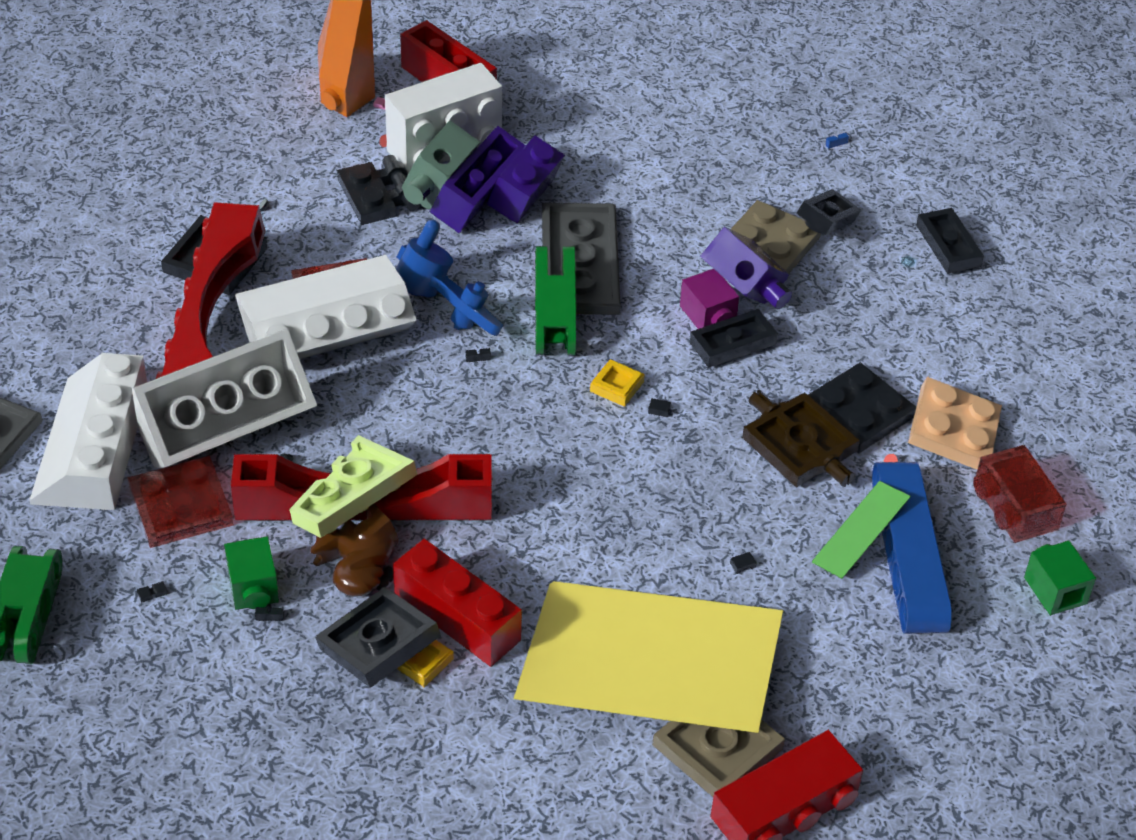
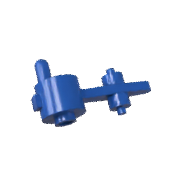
[396,220,503,336]

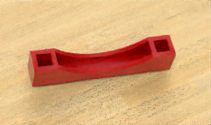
[155,202,266,379]
[231,454,492,520]

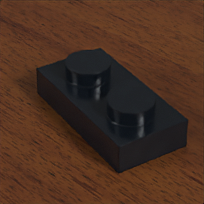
[796,189,861,235]
[916,208,984,274]
[689,309,778,368]

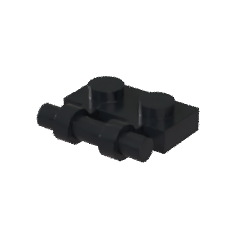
[337,155,420,225]

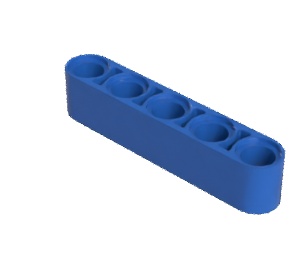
[872,462,952,634]

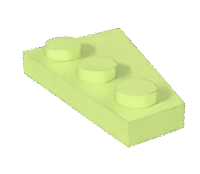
[289,435,417,538]

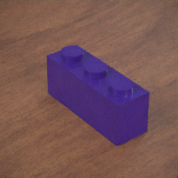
[429,126,526,234]

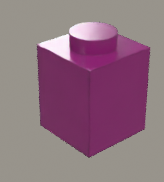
[680,269,739,329]

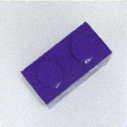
[487,135,565,223]

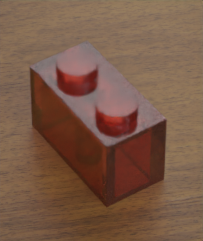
[973,445,1067,543]

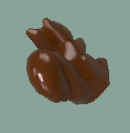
[310,504,398,597]

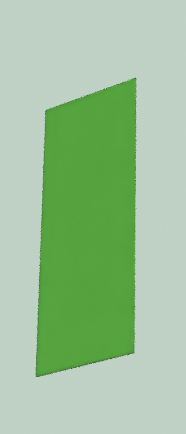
[812,481,911,579]

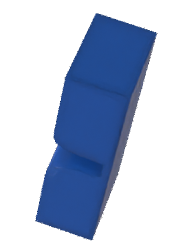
[825,133,849,149]

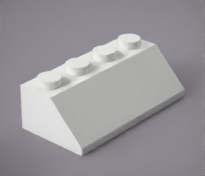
[235,255,417,359]
[132,328,317,468]
[29,353,147,510]

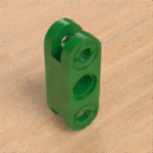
[535,246,576,355]
[0,545,63,664]

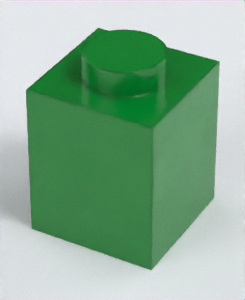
[224,536,279,610]
[1024,540,1096,616]

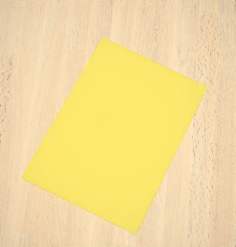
[513,581,783,733]

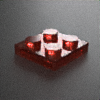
[127,456,234,548]

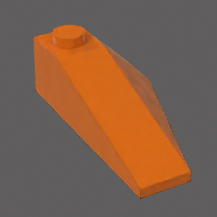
[318,0,375,117]

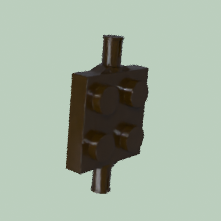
[742,390,860,488]

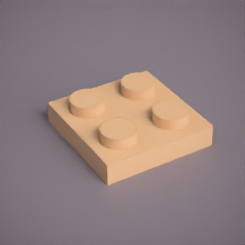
[908,377,1002,471]

